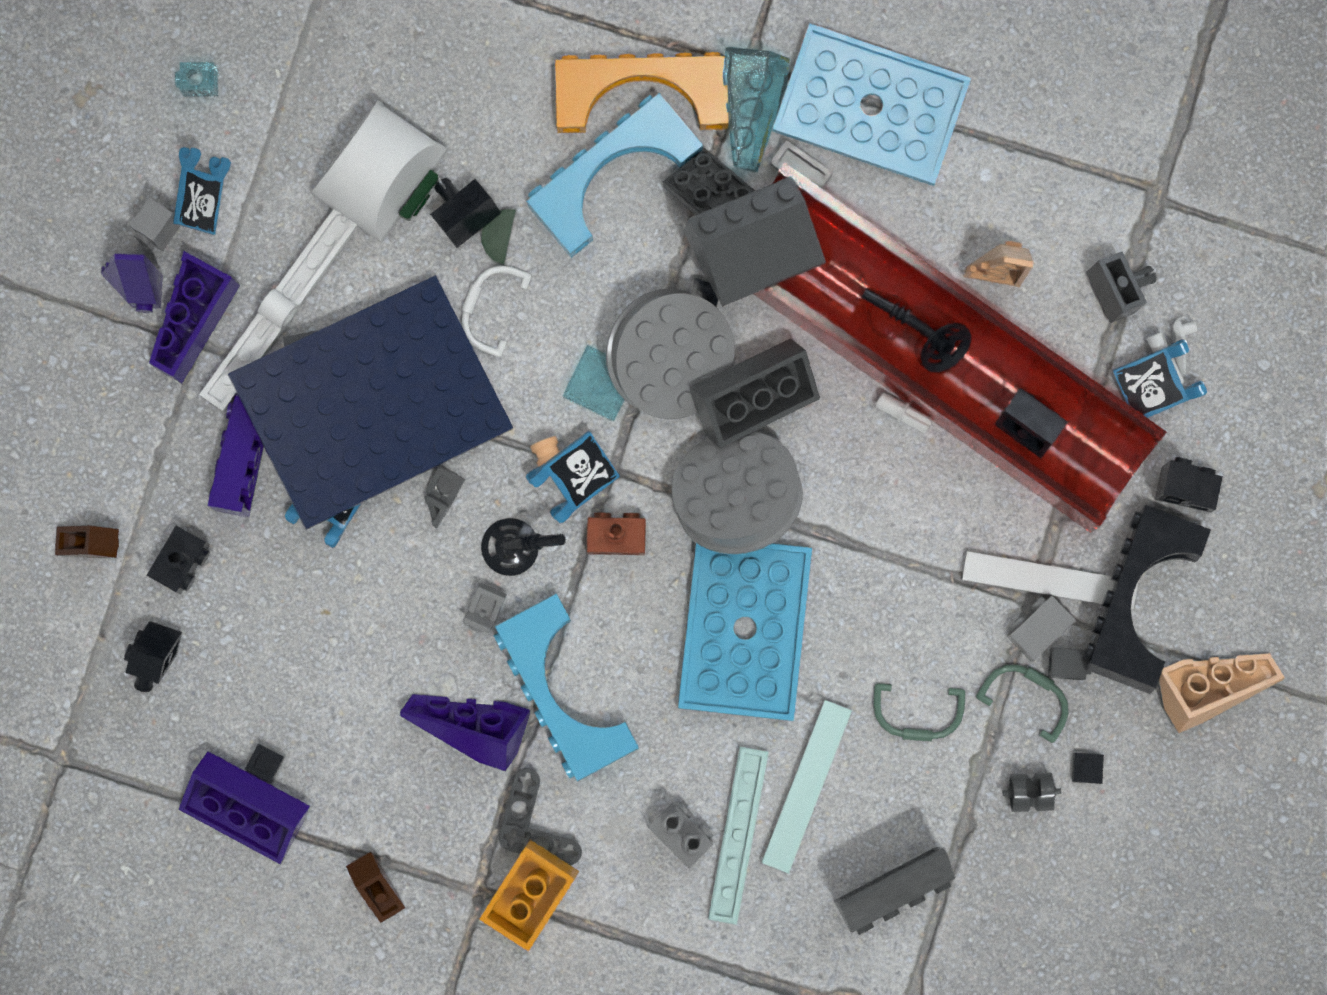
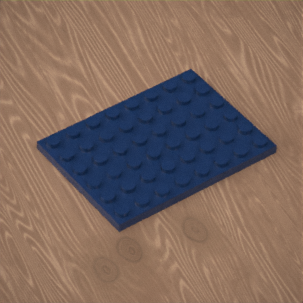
[228,275,513,530]

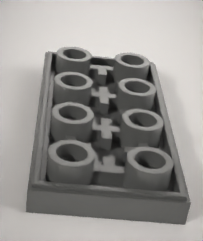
[663,148,755,215]

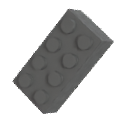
[690,338,820,448]

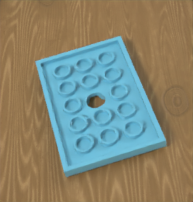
[772,23,971,186]
[678,543,812,721]

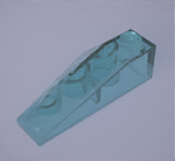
[723,47,790,172]

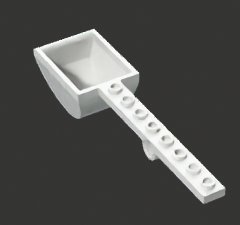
[199,100,447,412]

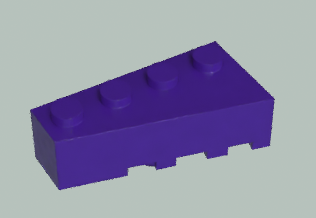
[149,251,240,384]

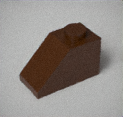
[55,525,119,558]
[346,852,405,923]

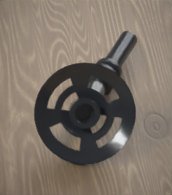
[861,288,971,373]
[481,518,566,576]

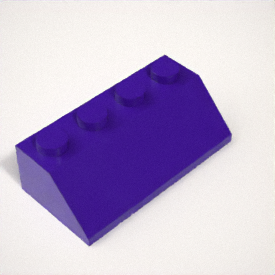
[179,751,310,865]

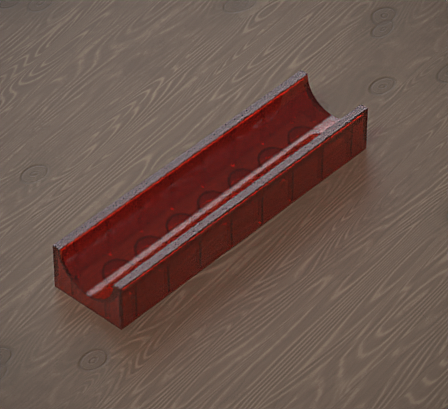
[754,163,1167,533]

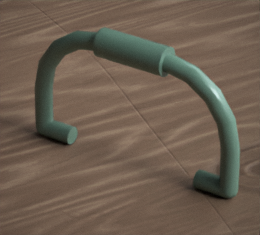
[976,664,1069,743]
[873,683,965,742]

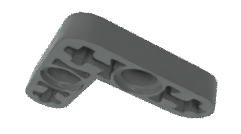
[499,768,582,865]

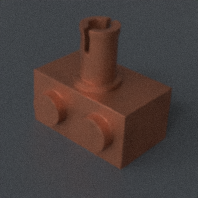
[587,512,646,555]

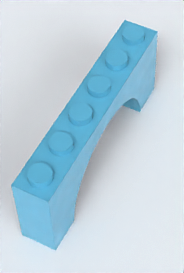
[527,93,703,258]
[493,594,639,781]

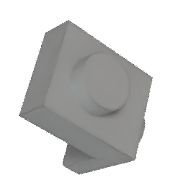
[462,583,507,633]

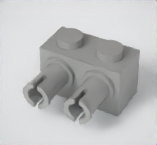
[648,802,714,868]

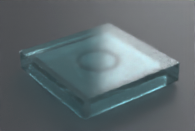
[562,345,625,422]

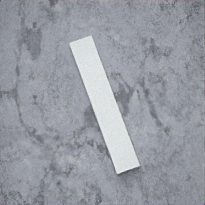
[961,551,1138,610]

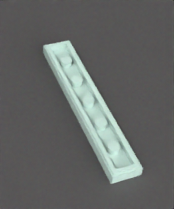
[761,700,852,874]
[708,747,769,925]

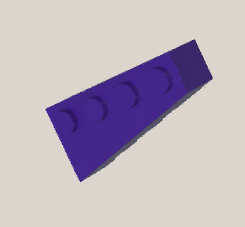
[207,396,264,518]

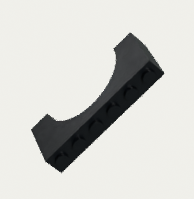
[1083,505,1211,694]

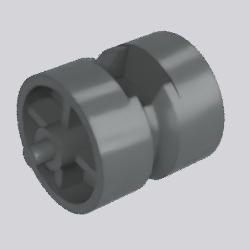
[1002,772,1061,812]

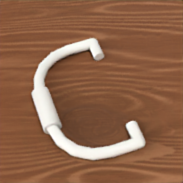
[461,265,531,357]

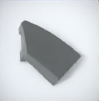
[424,466,466,528]

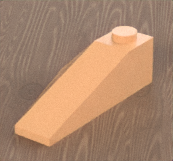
[963,241,1034,287]
[1159,653,1285,733]

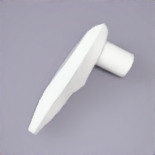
[1172,320,1197,375]

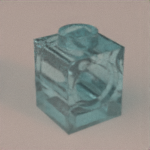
[175,62,218,97]

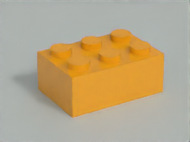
[479,840,579,951]

